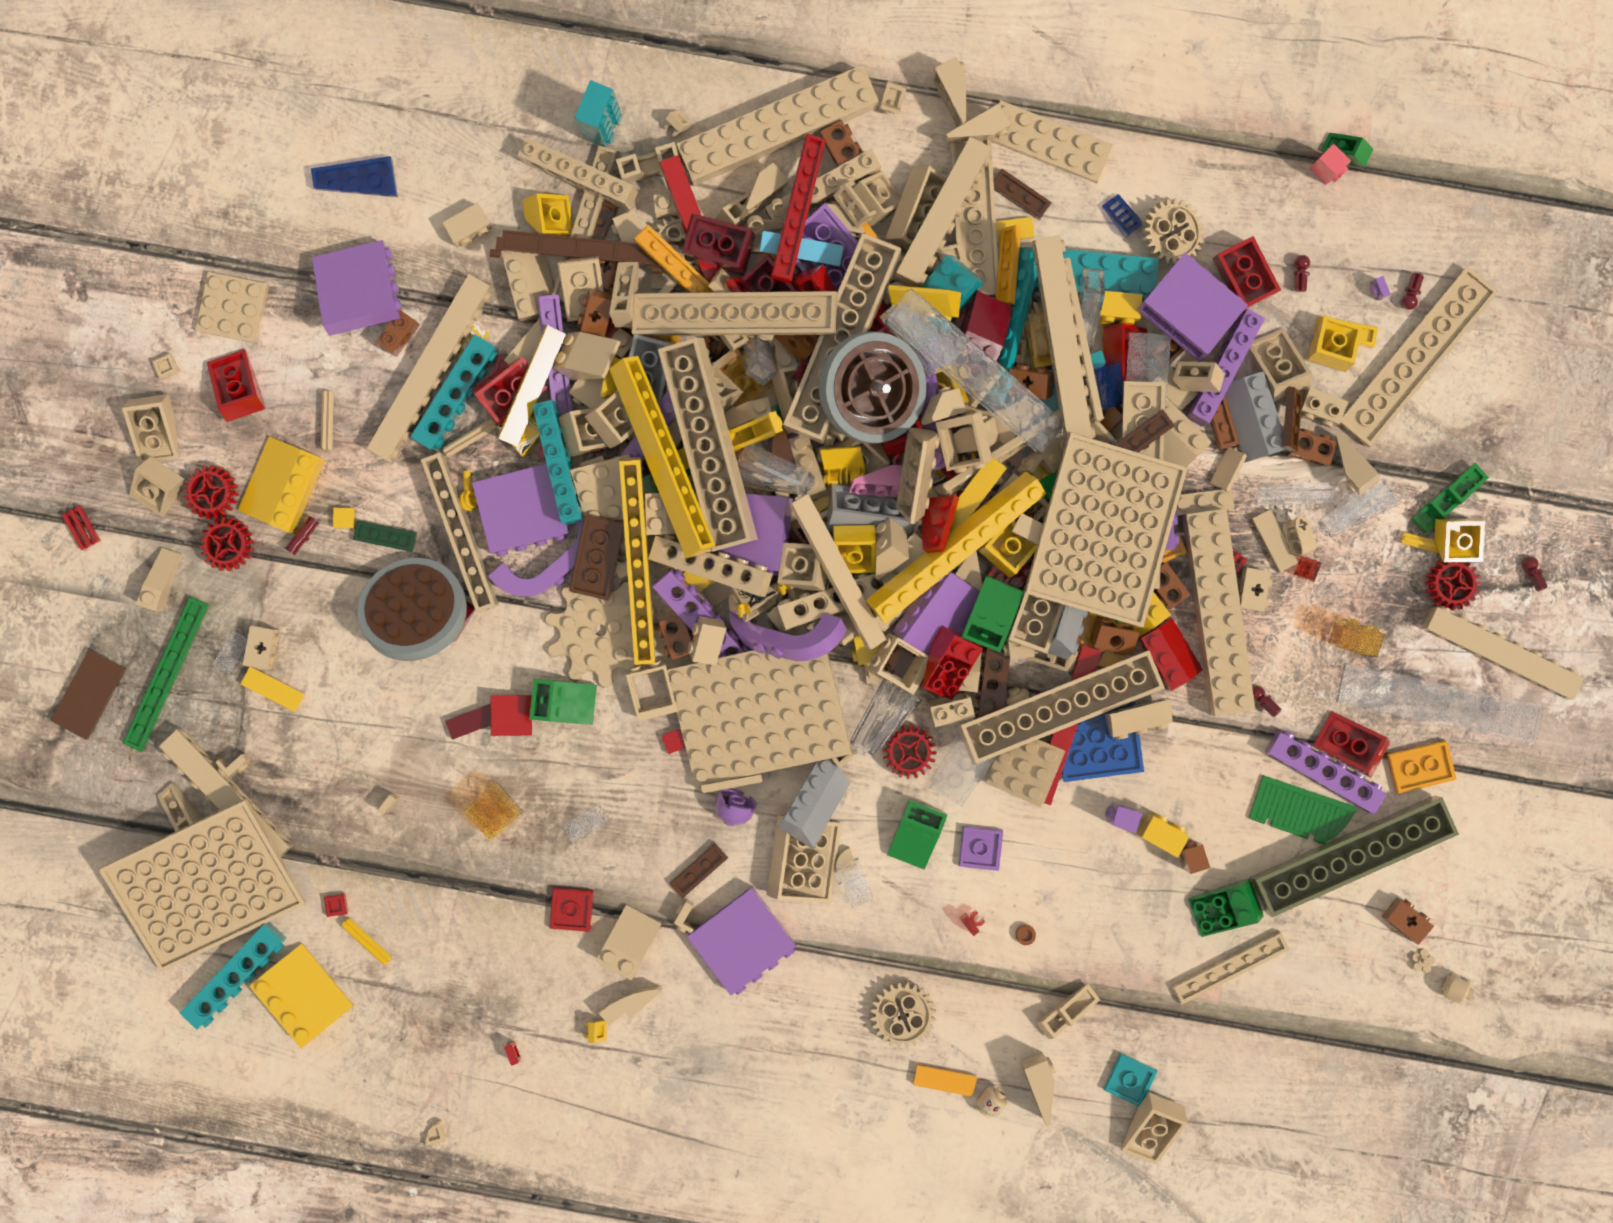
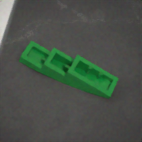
[1411,463,1489,534]

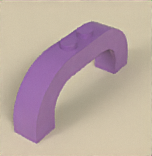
[488,521,583,597]
[729,609,847,661]

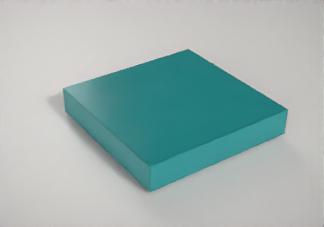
[1103,1052,1158,1107]

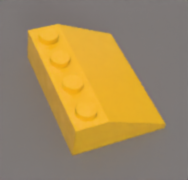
[238,436,325,534]
[249,943,354,1049]

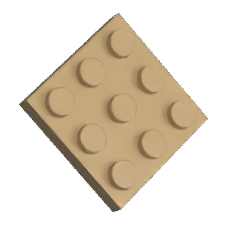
[195,272,269,344]
[570,453,646,521]
[985,739,1065,807]

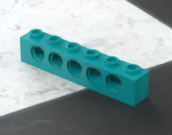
[411,334,498,452]
[532,400,584,525]
[180,921,286,1030]

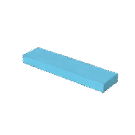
[759,231,843,266]

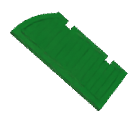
[1249,775,1357,844]

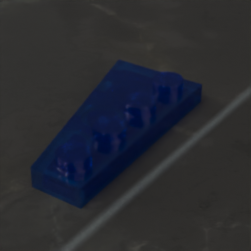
[311,156,398,198]

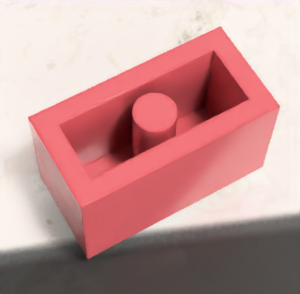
[1309,144,1351,185]

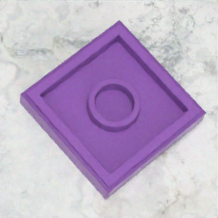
[958,826,1003,871]

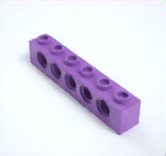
[1185,308,1265,427]
[652,567,752,657]
[1264,731,1387,815]

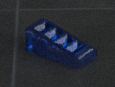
[1102,194,1144,238]

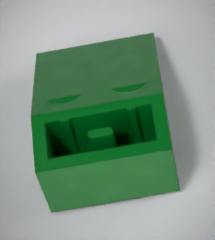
[962,575,1025,652]
[529,678,597,725]
[887,798,948,870]
[1188,878,1264,937]

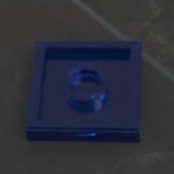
[1093,363,1123,410]

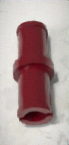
[285,516,320,555]

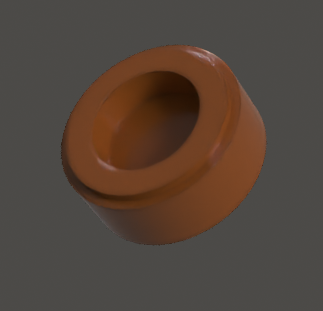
[1015,924,1036,945]

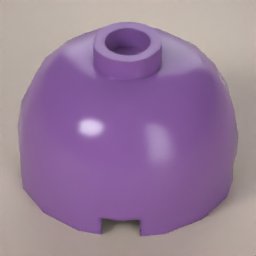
[715,789,757,826]

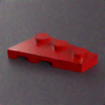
[922,494,959,553]

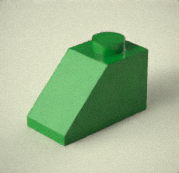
[1321,132,1374,167]

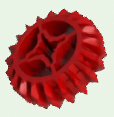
[182,465,239,520]
[198,517,255,571]
[1424,560,1481,611]
[882,724,937,779]

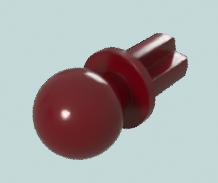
[1293,255,1311,292]
[1401,273,1424,310]
[1522,556,1548,592]
[1008,563,1032,588]
[1252,685,1282,717]

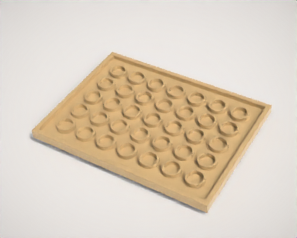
[1024,433,1188,628]
[667,650,852,787]
[99,798,306,972]

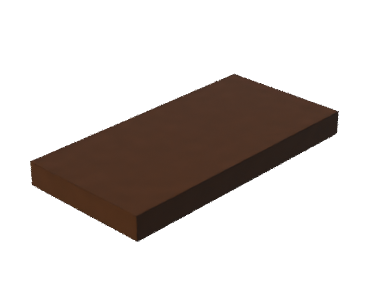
[569,513,624,601]
[51,649,127,740]

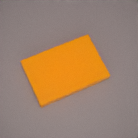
[1386,740,1457,794]

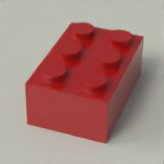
[1213,236,1281,311]

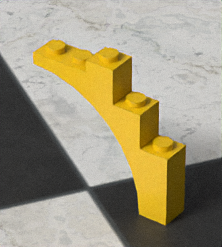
[677,411,783,470]

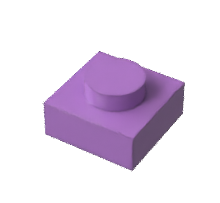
[1370,276,1391,301]

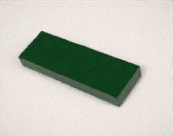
[353,520,417,552]

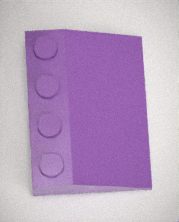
[795,203,858,293]

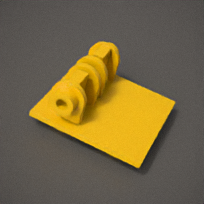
[820,446,866,485]

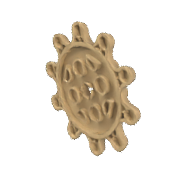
[545,580,658,688]

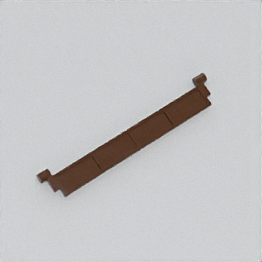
[490,230,663,274]

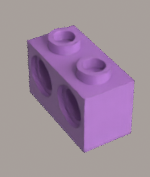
[1105,803,1142,833]

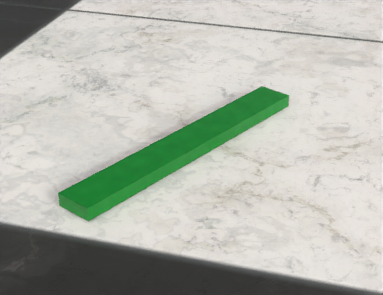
[122,596,210,752]

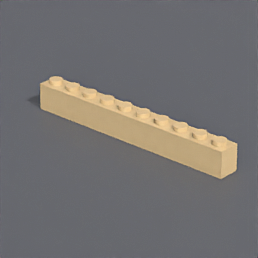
[1032,235,1095,445]
[367,274,493,463]

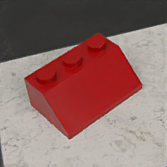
[1102,323,1148,389]
[1138,618,1203,691]

